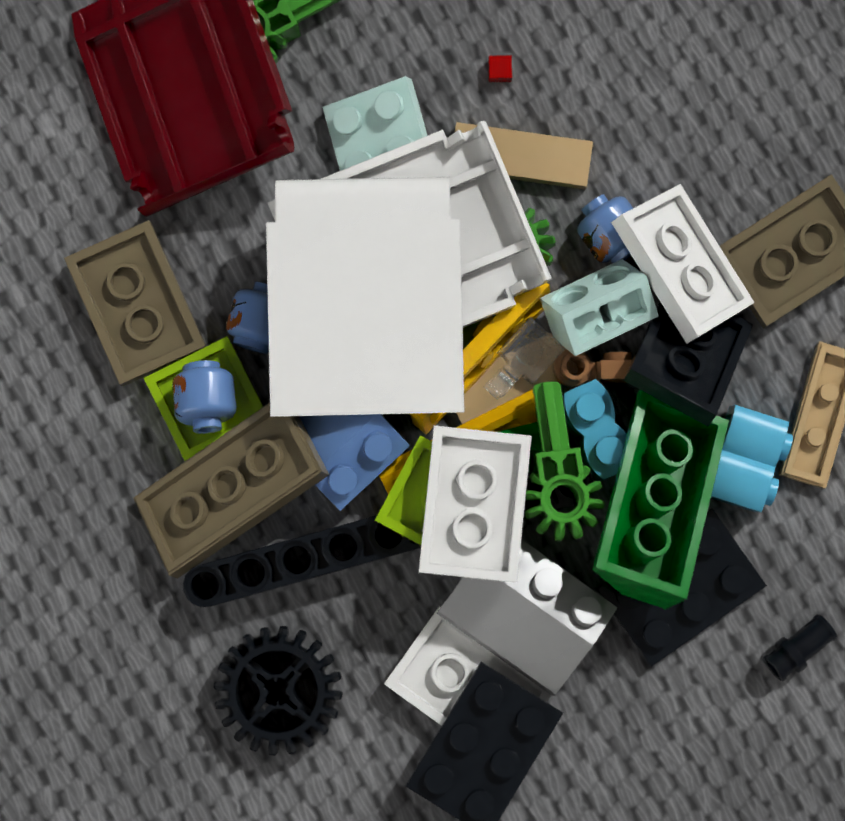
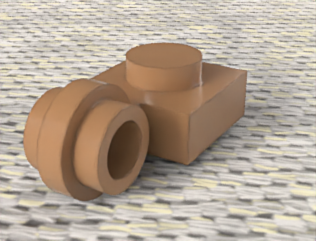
[553,350,632,387]

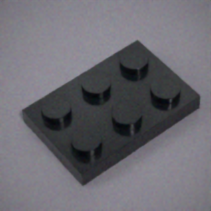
[623,302,753,427]
[596,508,767,667]
[406,662,563,821]

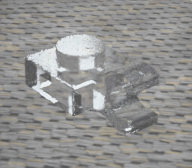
[483,317,565,399]

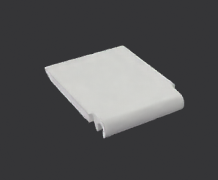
[268,121,552,328]
[266,177,464,417]

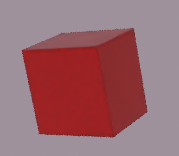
[488,55,512,82]

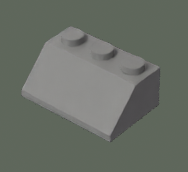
[437,539,617,696]

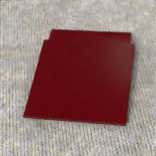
[71,0,295,217]

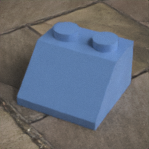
[299,414,410,511]

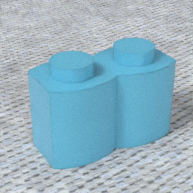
[562,379,627,482]
[711,405,793,512]

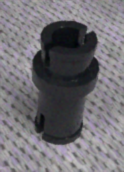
[763,614,837,682]

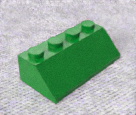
[592,390,729,609]

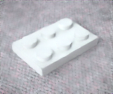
[611,184,755,344]
[419,425,532,583]
[384,606,551,726]

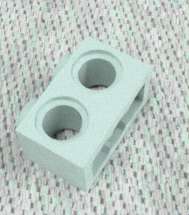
[540,259,659,356]

